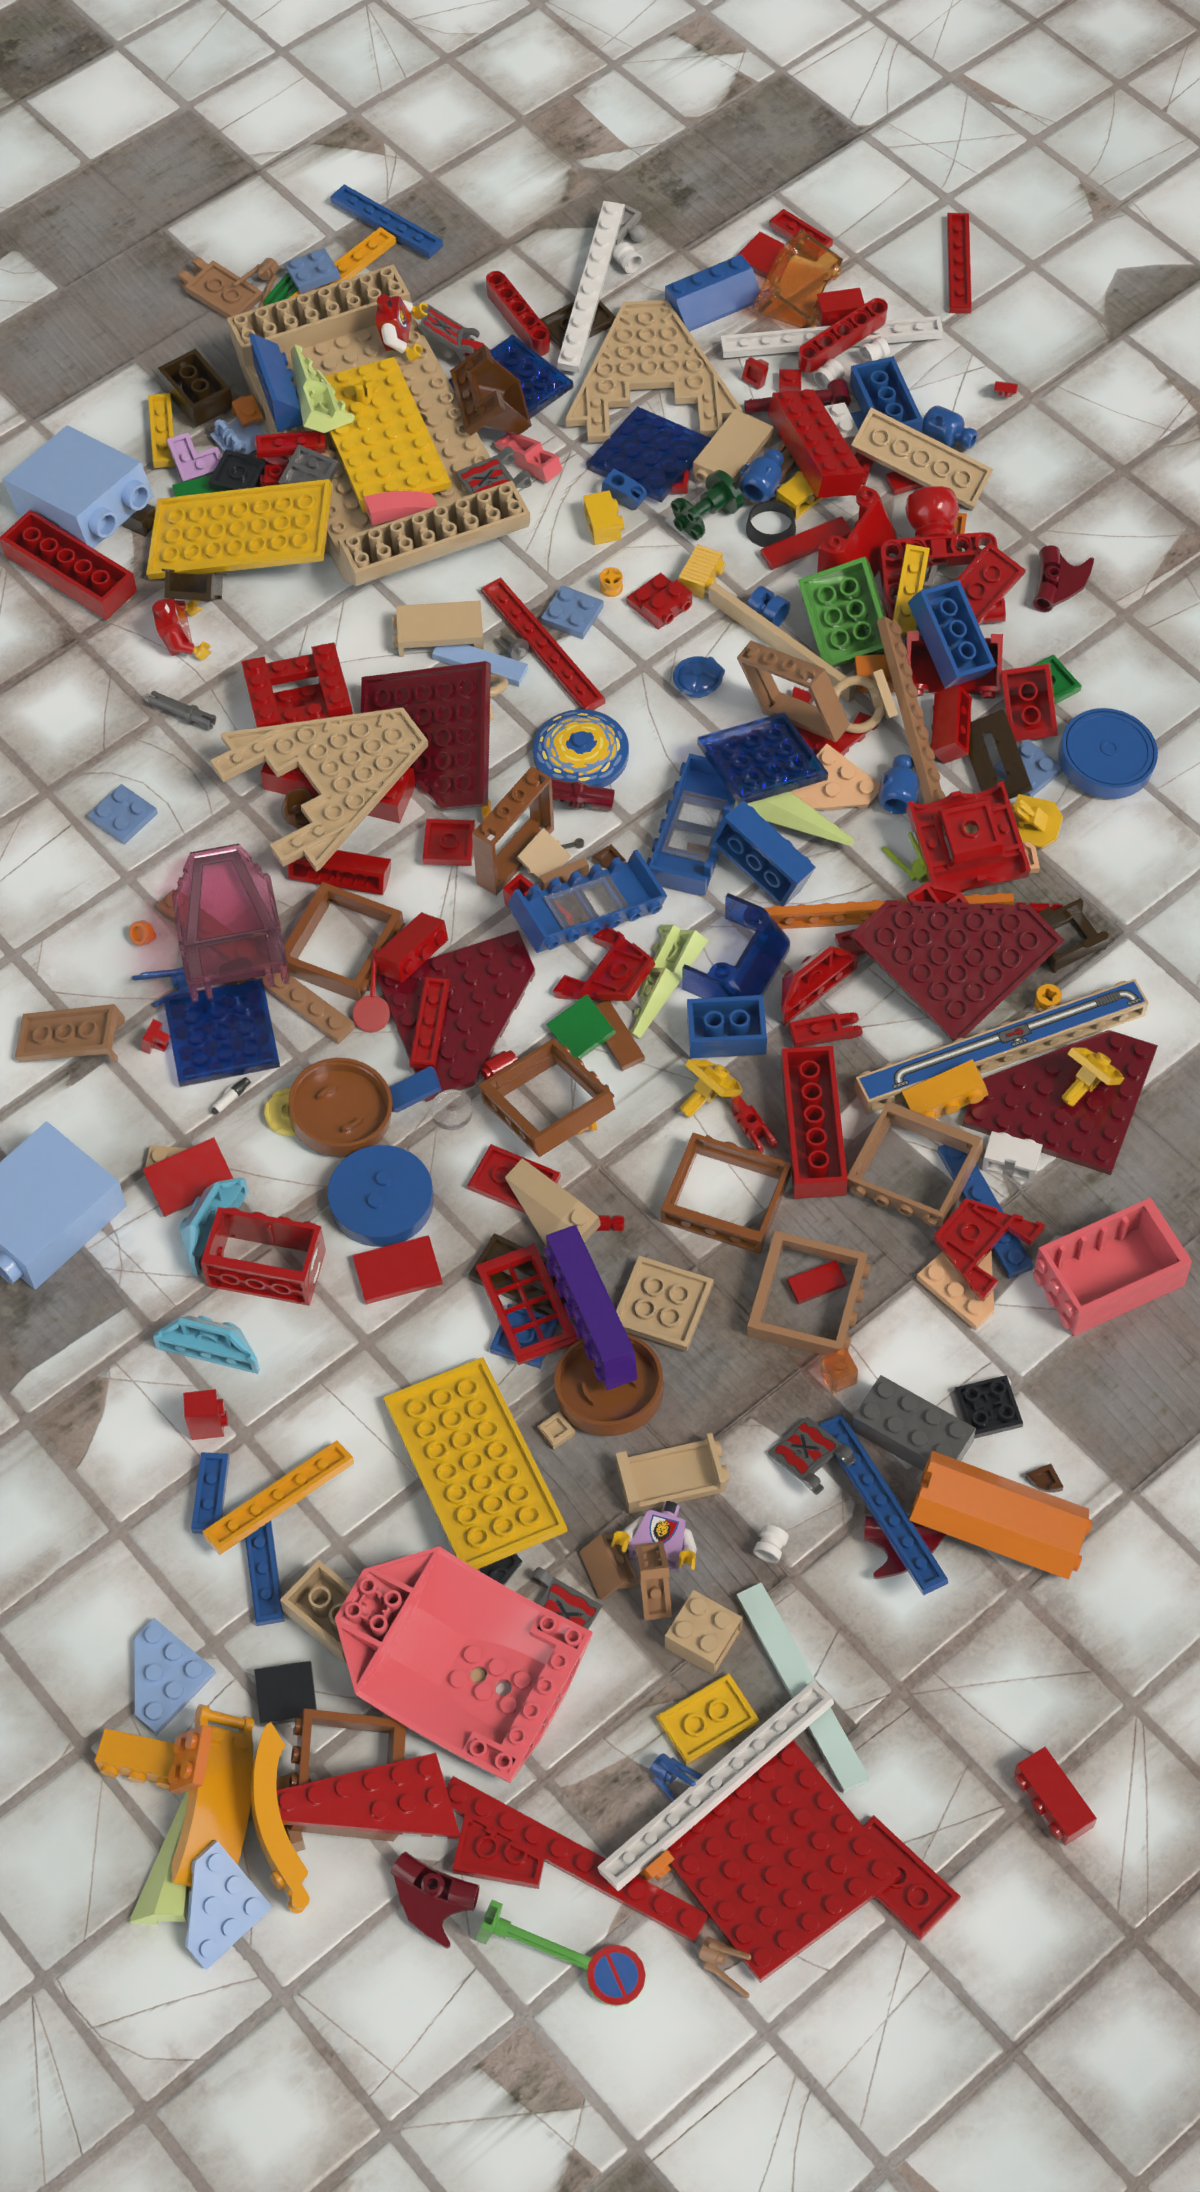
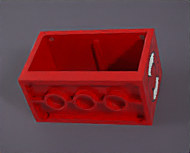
[201,1207,326,1306]

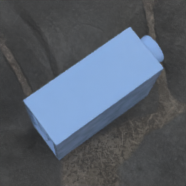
[3,425,154,548]
[0,1121,127,1290]

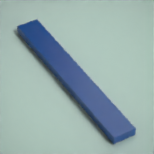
[818,1414,948,1596]

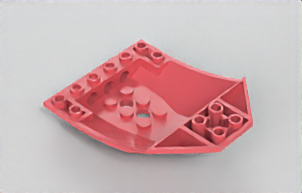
[335,1546,593,1783]

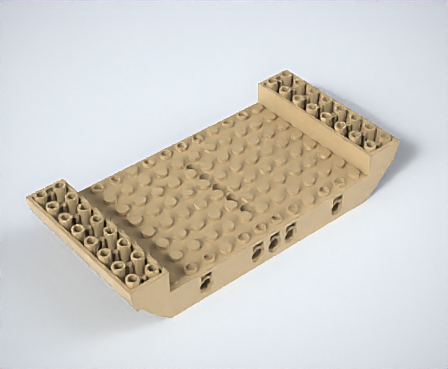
[227,264,530,586]

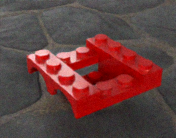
[241,642,353,728]
[906,781,1031,892]

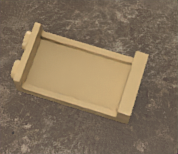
[693,409,774,487]
[392,600,484,657]
[616,1433,729,1514]

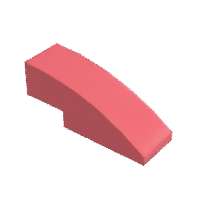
[495,433,563,483]
[364,491,438,526]

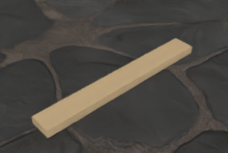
[709,582,855,703]

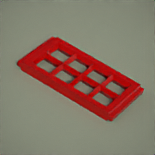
[475,1244,578,1365]

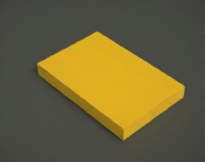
[656,1673,760,1766]

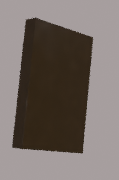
[540,300,616,350]

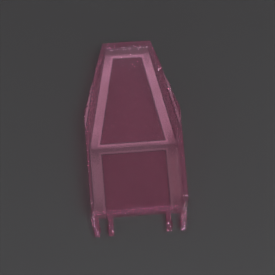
[172,843,290,1002]

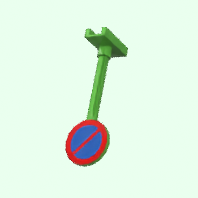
[475,1900,646,2007]

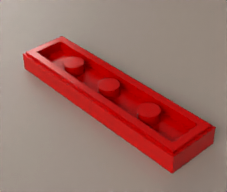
[761,516,852,570]
[409,977,450,1069]

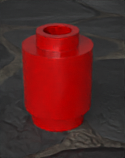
[481,1050,518,1080]

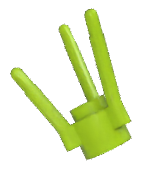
[882,832,927,883]

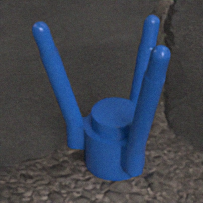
[132,966,191,1007]
[650,1753,703,1802]

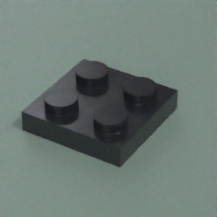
[208,449,268,491]

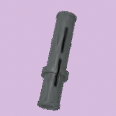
[148,691,216,730]

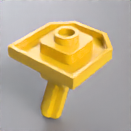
[1012,794,1063,849]
[1062,1048,1124,1106]
[680,1059,743,1118]

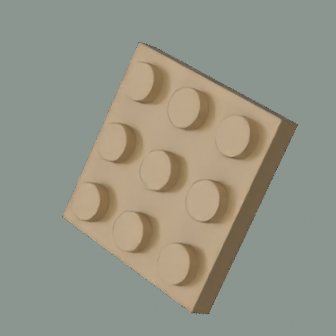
[616,1255,714,1352]

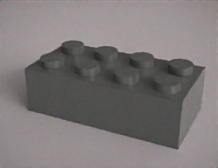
[851,1375,976,1471]

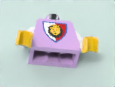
[611,1501,697,1572]

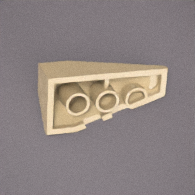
[505,1158,601,1246]

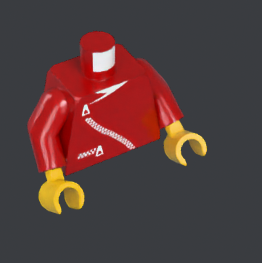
[152,599,211,660]

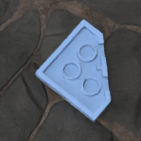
[134,1618,216,1736]
[185,1840,272,1970]

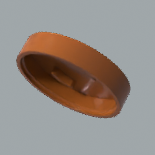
[288,1058,392,1157]
[554,1334,664,1436]

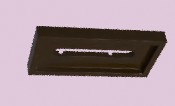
[968,709,1033,799]
[468,1233,567,1323]

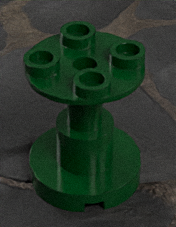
[670,470,744,541]

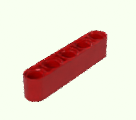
[486,271,550,356]
[798,298,888,373]

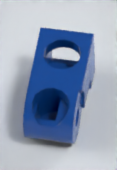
[601,468,647,510]

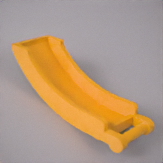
[172,1704,254,1887]
[251,1722,310,1914]

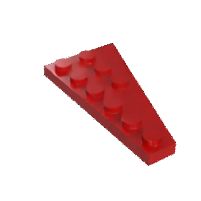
[277,1753,460,1839]

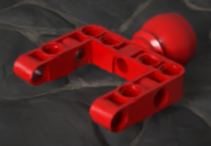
[879,486,1006,624]

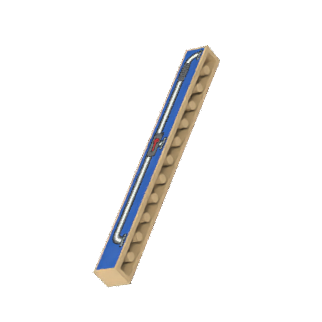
[854,979,1149,1115]

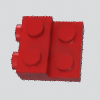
[626,572,692,630]

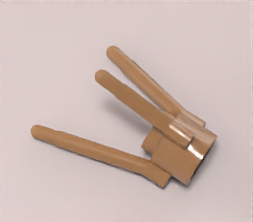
[233,258,279,308]
[699,1937,751,1998]

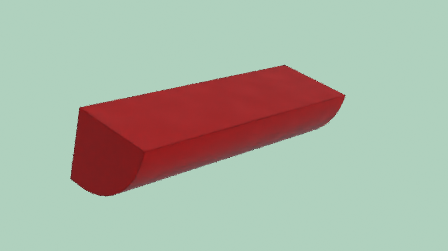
[288,850,391,895]

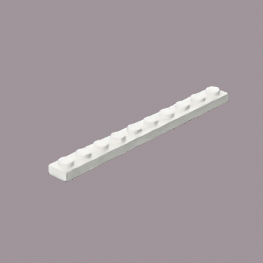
[557,201,625,373]
[721,316,943,358]
[597,1681,834,1891]

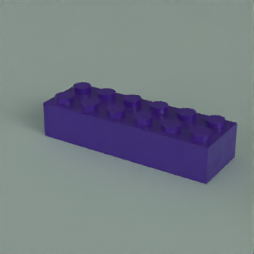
[544,1225,637,1390]

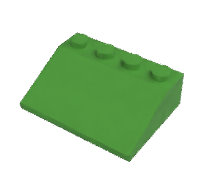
[798,557,885,667]

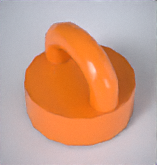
[129,920,157,946]

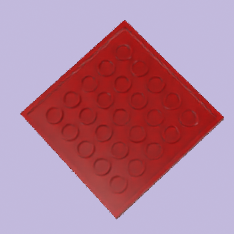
[665,1740,901,1983]

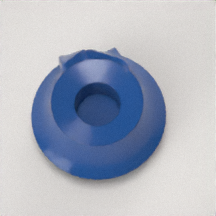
[673,656,725,698]

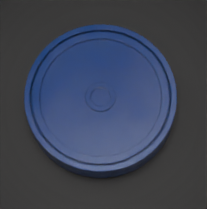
[1058,708,1158,799]
[328,1145,434,1247]

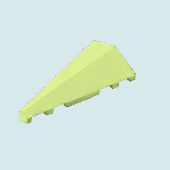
[291,344,355,433]
[733,768,855,846]
[629,924,709,1038]
[130,1791,190,1924]

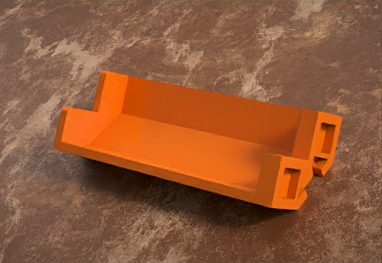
[909,1451,1092,1580]

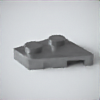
[278,445,340,485]

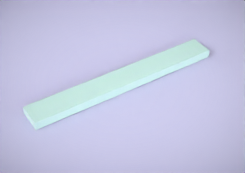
[736,1583,869,1794]

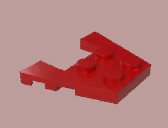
[784,686,879,762]
[553,927,655,1001]
[933,1198,1045,1302]

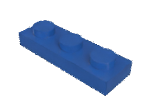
[191,1452,230,1534]

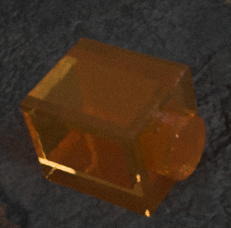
[820,1348,858,1394]

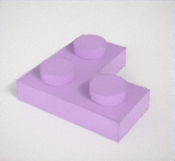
[166,433,222,482]

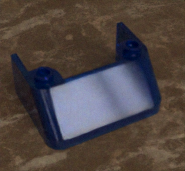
[682,893,790,998]

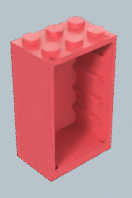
[1033,1197,1192,1337]

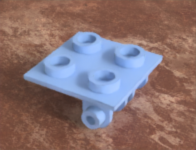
[210,419,266,455]

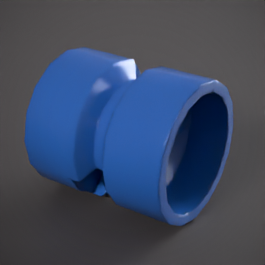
[747,586,791,627]

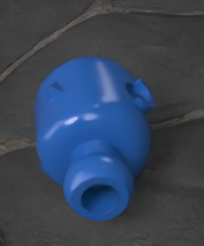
[922,405,978,449]
[739,449,784,503]
[878,754,920,815]

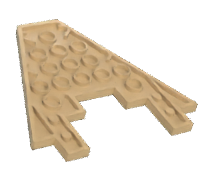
[565,300,742,443]
[210,707,428,872]

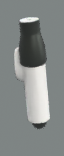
[211,1077,251,1114]

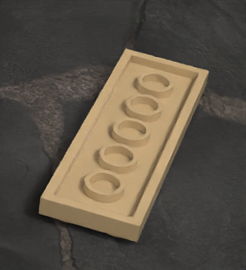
[850,408,993,510]

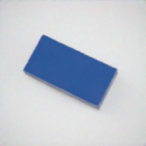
[389,1066,442,1112]

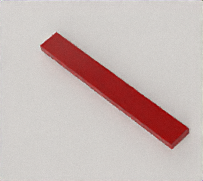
[481,577,605,710]

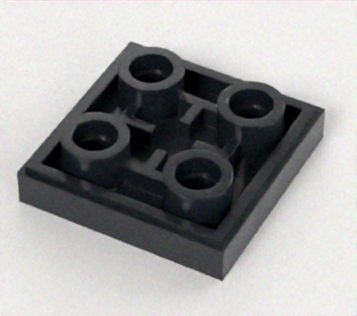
[954,1375,1023,1439]
[254,1661,317,1727]

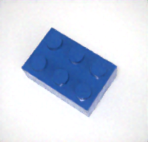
[687,995,767,1058]

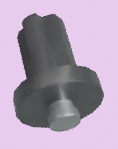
[498,633,529,661]

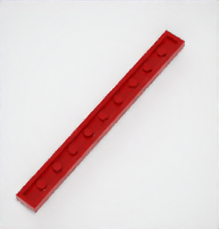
[446,1776,709,1943]

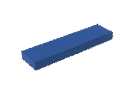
[245,1521,285,1626]

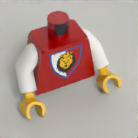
[375,294,428,361]

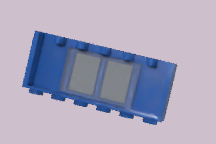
[646,753,746,896]
[508,850,667,953]

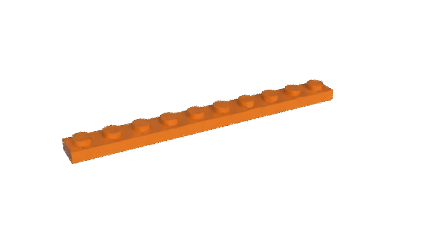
[764,893,1014,930]

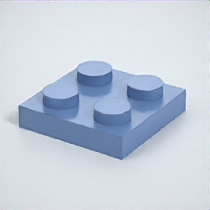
[284,248,341,294]
[541,585,604,640]
[994,739,1062,797]
[88,784,158,845]

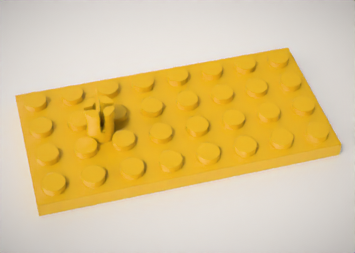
[324,357,451,513]
[146,479,333,580]
[383,1357,568,1569]

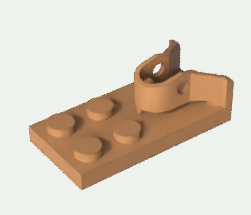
[15,1004,125,1063]

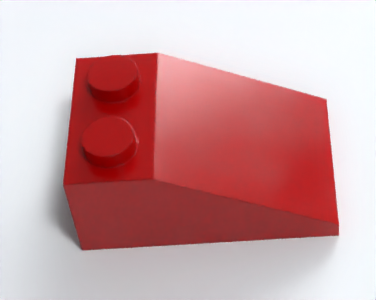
[1001,664,1058,742]

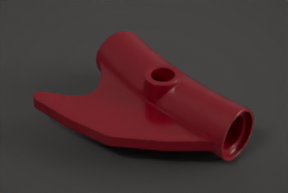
[1032,545,1094,612]
[551,778,615,811]
[864,1515,947,1579]
[391,1851,480,1949]

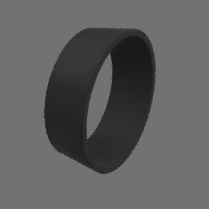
[746,501,796,548]

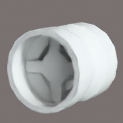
[613,242,643,273]
[859,336,890,363]
[813,359,845,389]
[753,1525,789,1563]

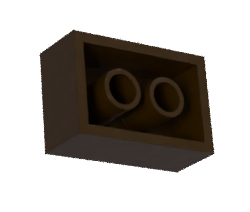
[158,348,233,427]

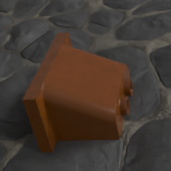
[450,345,532,436]

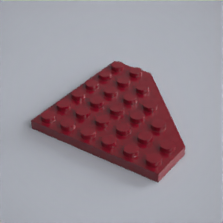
[361,661,491,810]
[850,900,1065,1042]
[377,930,536,1102]
[962,1030,1158,1175]

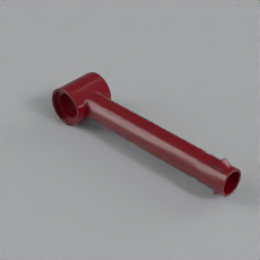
[744,379,851,414]

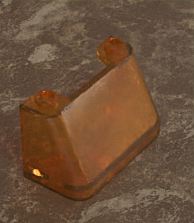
[752,229,843,328]

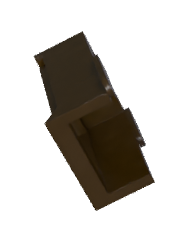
[162,569,227,601]
[1038,898,1109,973]

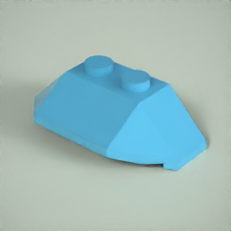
[179,1178,249,1276]
[153,1316,260,1374]

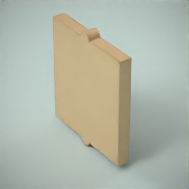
[516,828,572,881]

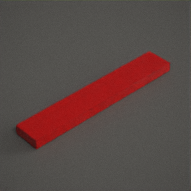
[947,213,972,314]

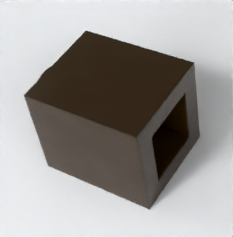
[122,504,156,537]

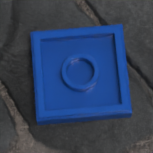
[490,1303,559,1369]

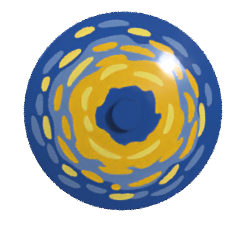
[533,709,629,788]

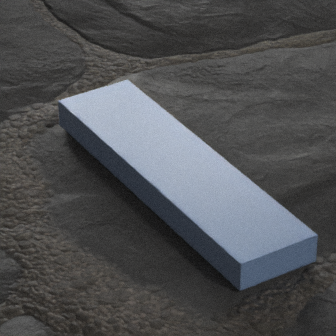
[432,644,528,686]

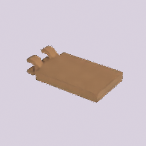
[177,256,263,318]

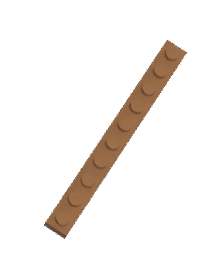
[877,616,946,836]
[156,889,355,1044]

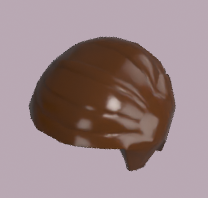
[281,788,314,830]

